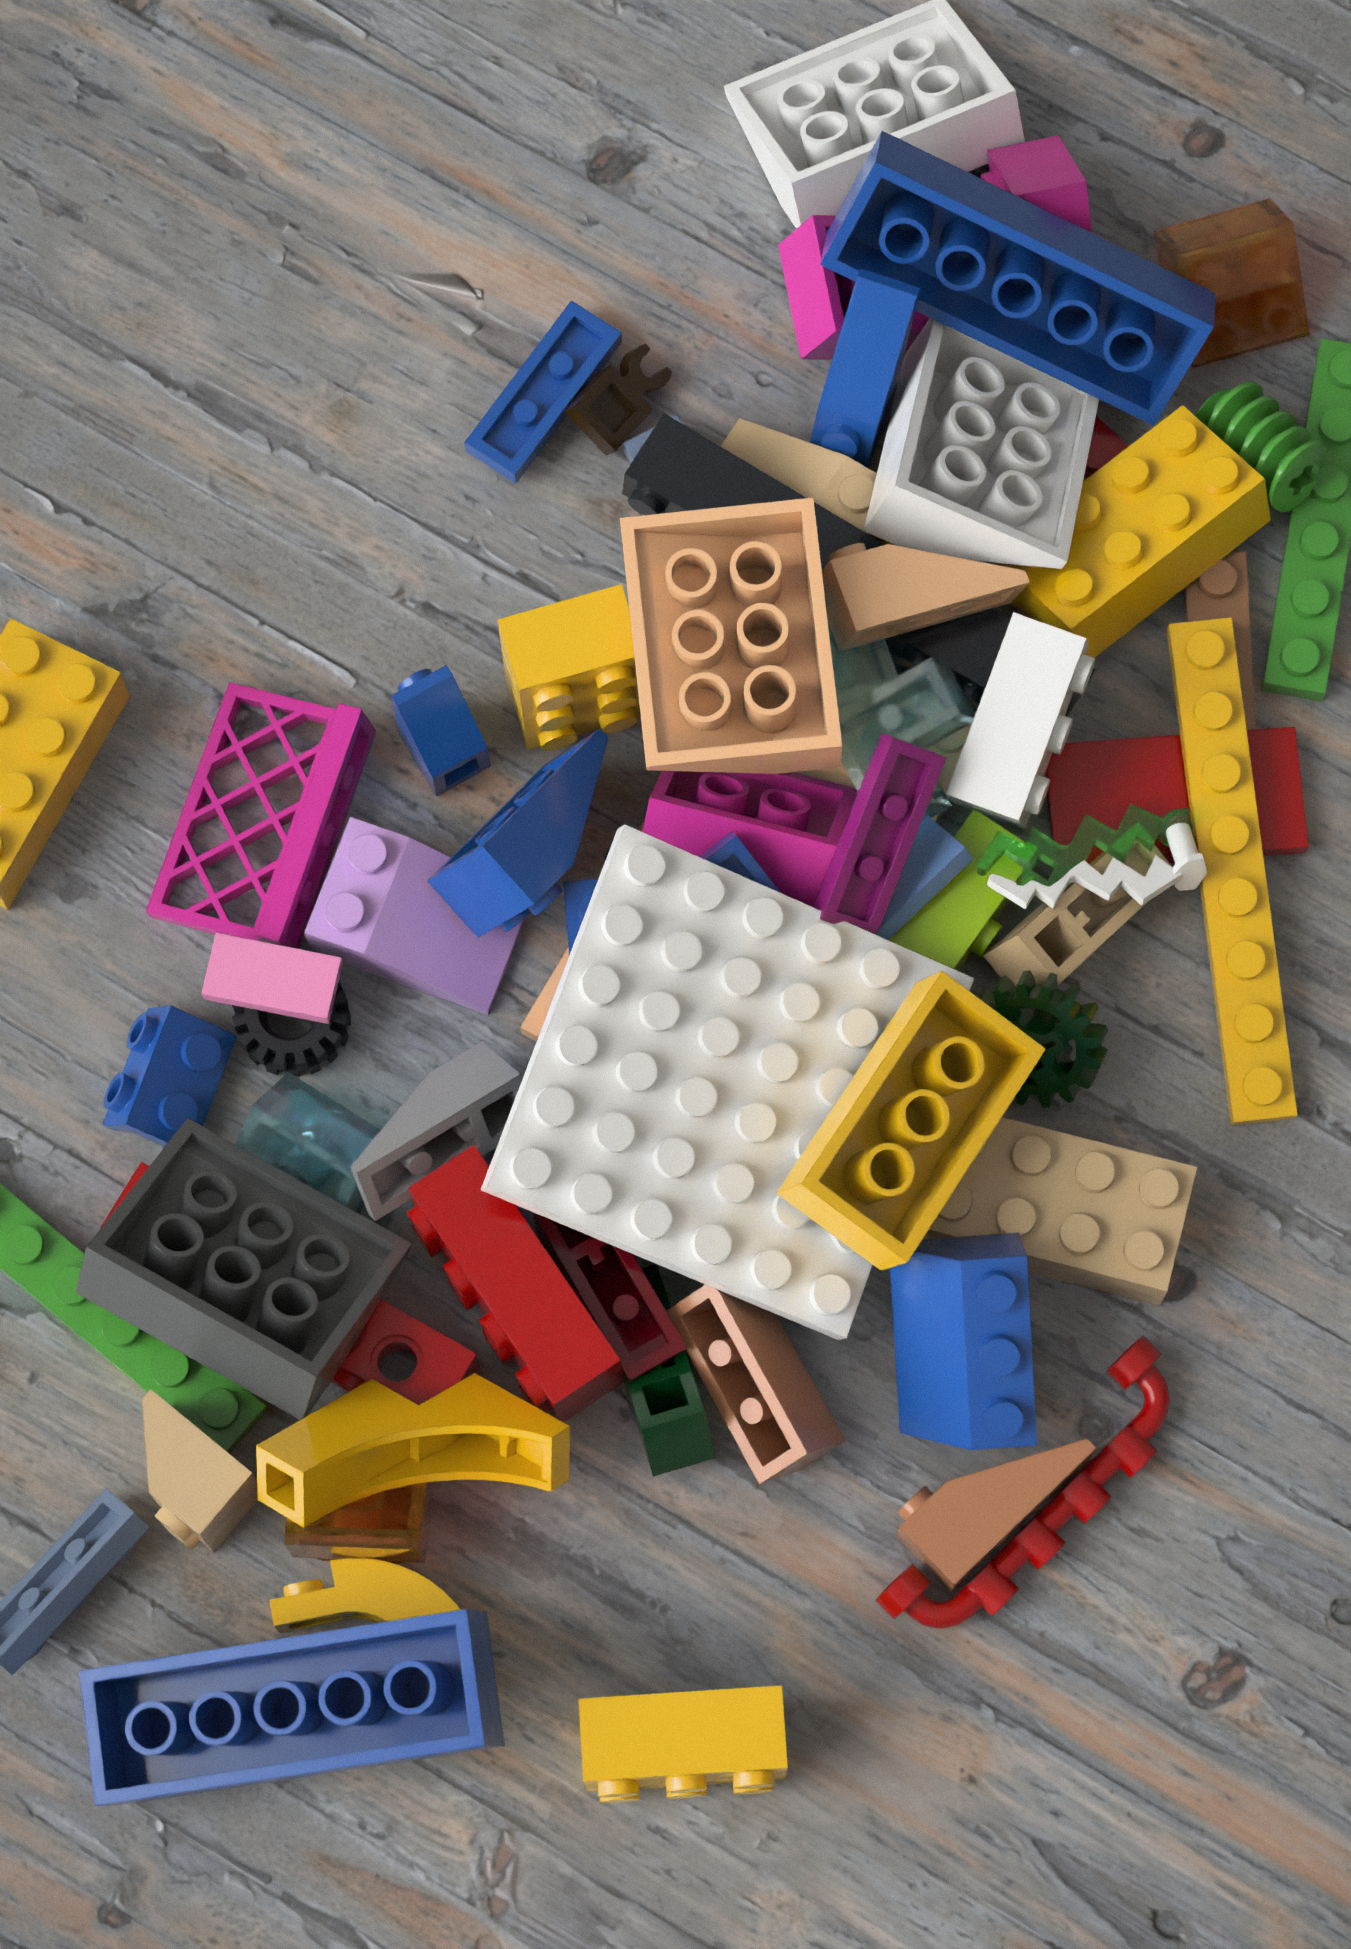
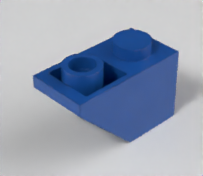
[391,665,491,797]

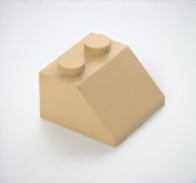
[142,1389,258,1553]

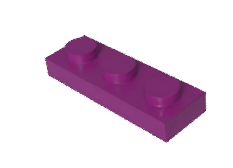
[813,733,946,935]

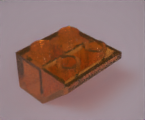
[1154,198,1310,368]

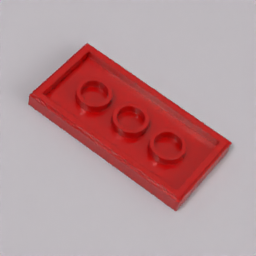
[1045,727,1309,871]

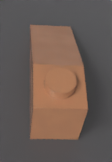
[896,1439,1096,1593]

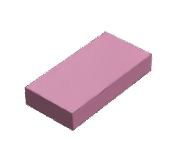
[201,933,343,1024]

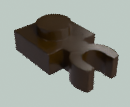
[564,344,672,455]

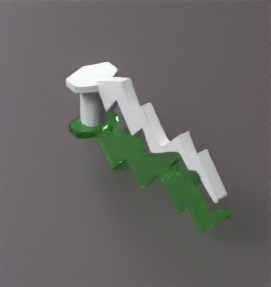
[977,804,1207,909]

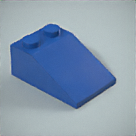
[427,729,608,938]

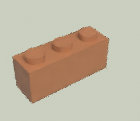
[666,1285,846,1484]

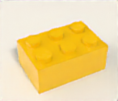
[497,584,641,751]
[578,1685,788,1803]

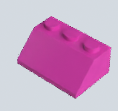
[643,771,858,907]

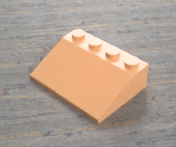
[620,498,842,774]

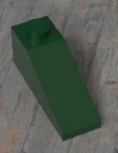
[622,1264,716,1477]

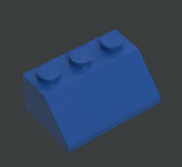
[889,1233,1037,1450]

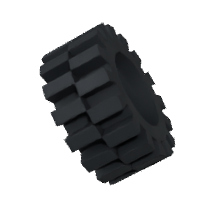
[232,981,351,1077]

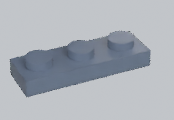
[0,1488,150,1676]

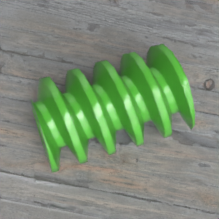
[1195,381,1327,512]

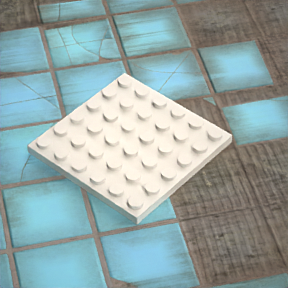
[481,824,974,1340]

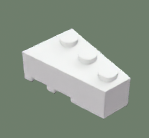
[946,612,1095,830]

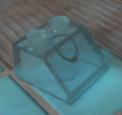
[235,1072,381,1212]

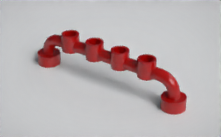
[875,1335,1170,1629]

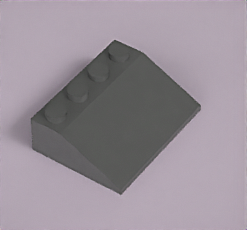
[76,1118,412,1420]

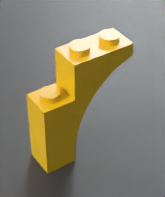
[256,1373,570,1528]

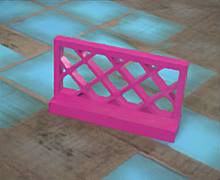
[145,682,377,949]

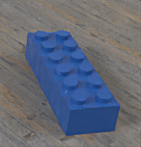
[820,131,1216,426]
[79,1609,505,1806]

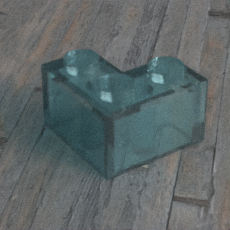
[838,658,975,820]

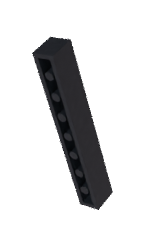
[622,413,1096,717]

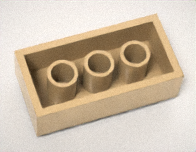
[922,1117,1198,1306]

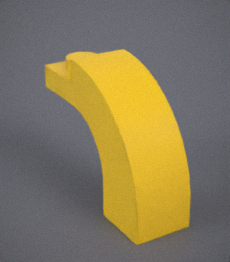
[269,1558,460,1633]

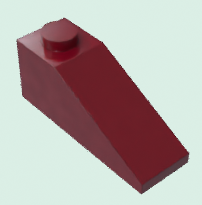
[532,1212,687,1382]

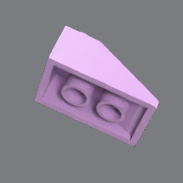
[304,817,526,1015]

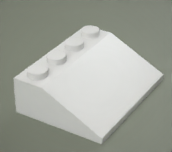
[724,0,1025,229]
[864,318,1099,569]

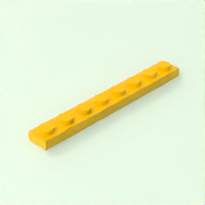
[1166,617,1298,1126]

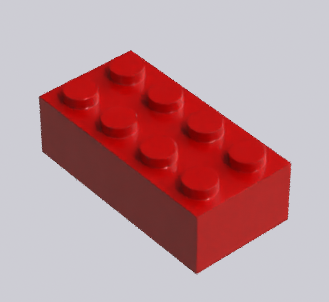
[406,1145,623,1422]

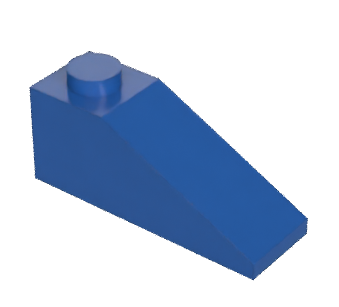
[810,268,921,468]

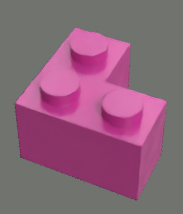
[981,135,1092,233]

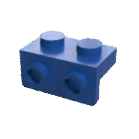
[103,1005,237,1146]

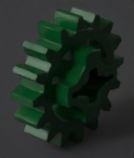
[980,970,1108,1108]

